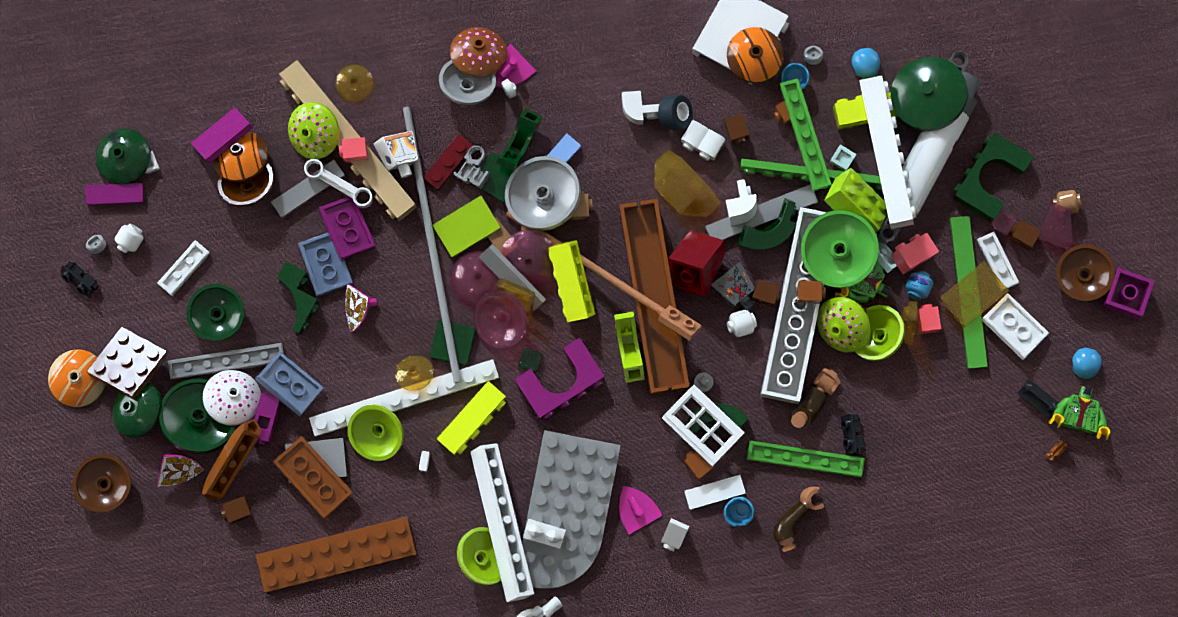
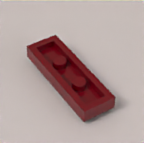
[423,134,474,191]

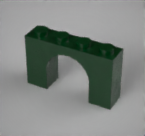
[953,132,1034,223]

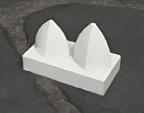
[523,519,566,549]

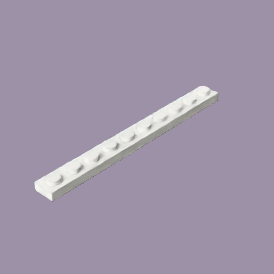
[309,359,499,437]

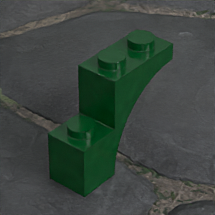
[277,261,320,335]

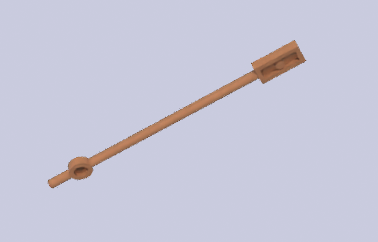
[506,210,702,341]

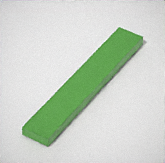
[780,78,832,192]
[747,441,865,478]

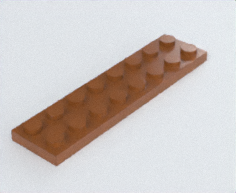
[256,517,417,593]

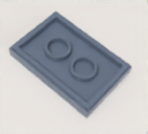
[298,233,353,297]
[255,351,324,416]

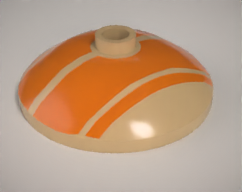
[48,350,106,407]

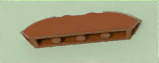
[202,419,261,500]

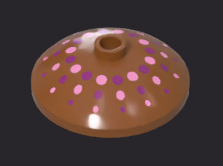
[450,27,507,77]

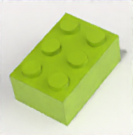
[824,168,887,232]

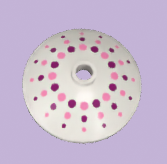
[203,370,261,426]

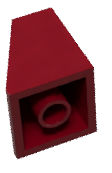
[668,230,725,297]

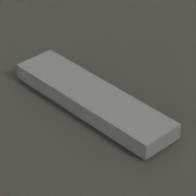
[271,160,345,218]
[479,244,546,312]

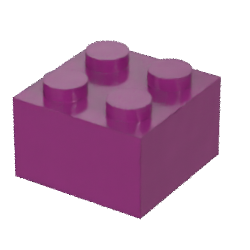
[1101,268,1154,320]

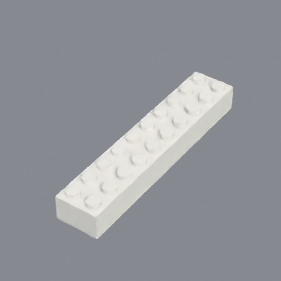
[760,207,826,404]

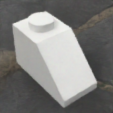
[661,518,689,552]

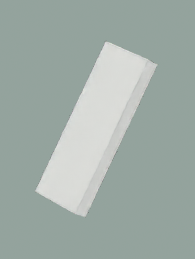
[976,232,1019,291]
[158,240,210,296]
[684,475,746,510]

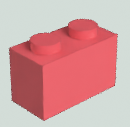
[891,233,939,275]

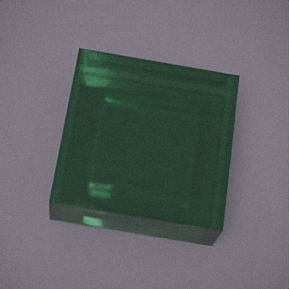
[518,348,543,373]

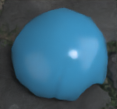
[852,48,880,79]
[781,63,810,90]
[1072,347,1102,379]
[724,497,755,527]

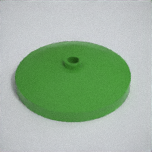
[801,210,879,288]

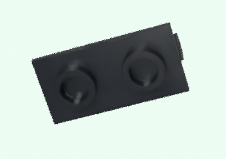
[61,261,99,298]
[1017,379,1059,418]
[841,414,864,455]

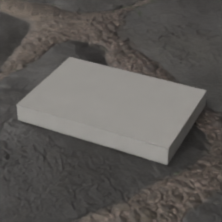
[285,438,347,483]

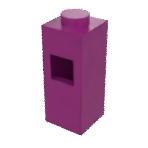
[254,392,282,446]

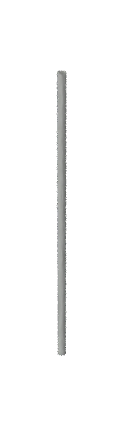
[403,107,461,383]

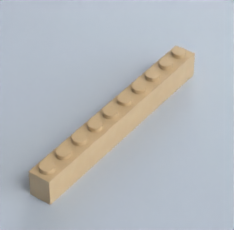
[279,60,417,221]

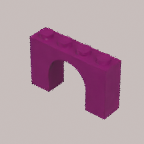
[515,338,605,420]

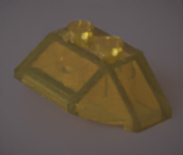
[654,149,721,217]

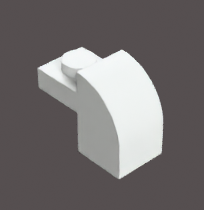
[622,91,659,125]
[726,180,757,226]

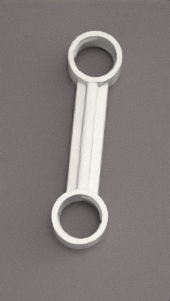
[304,159,373,208]

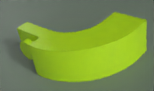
[614,312,645,383]

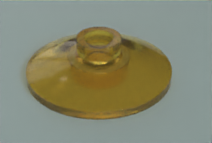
[336,64,373,102]
[395,355,434,391]

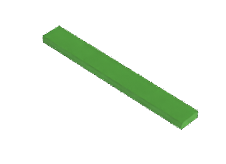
[950,216,988,369]

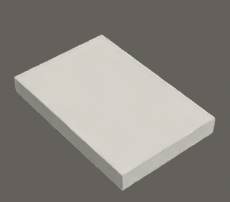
[981,293,1049,360]

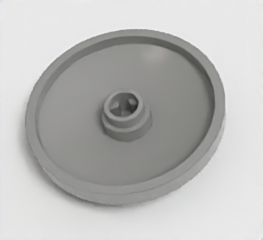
[505,156,581,231]

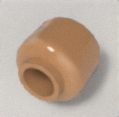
[1053,190,1082,216]

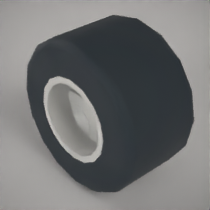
[658,95,693,130]

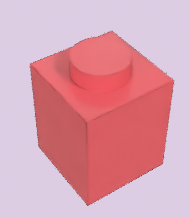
[339,137,368,162]
[916,304,941,334]

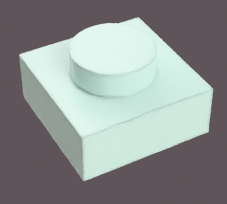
[830,145,856,171]

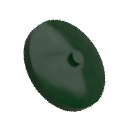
[891,57,968,131]
[159,379,236,454]

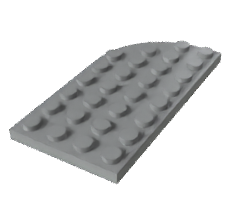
[522,430,621,588]

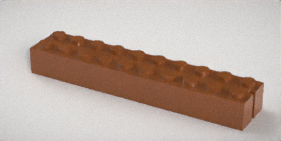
[619,199,689,395]

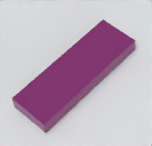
[85,183,144,205]

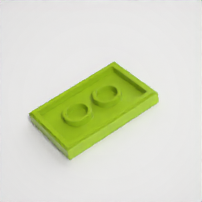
[432,196,501,258]

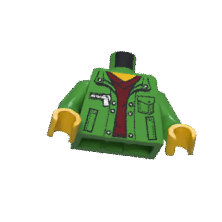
[835,260,891,303]
[1049,386,1110,440]

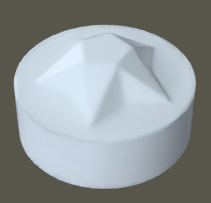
[501,79,516,99]

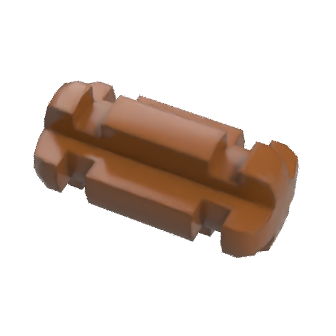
[1046,440,1068,462]

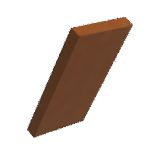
[273,436,354,519]

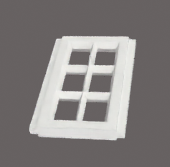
[662,385,744,466]

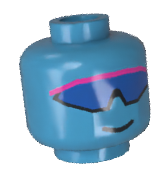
[905,271,933,301]

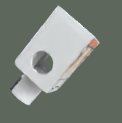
[374,131,418,178]

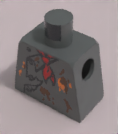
[710,262,756,310]

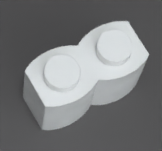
[681,120,725,161]

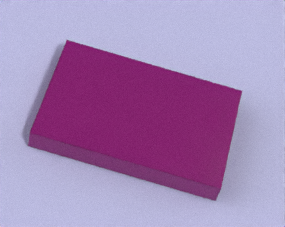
[191,107,253,164]
[318,196,376,261]

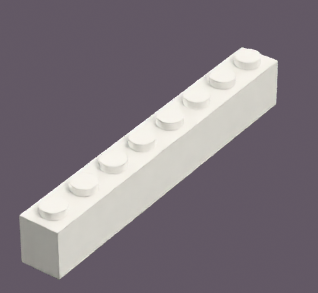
[859,76,916,229]
[470,443,534,602]

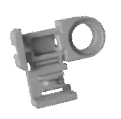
[454,146,491,189]

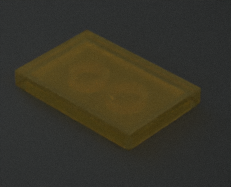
[939,262,1009,327]

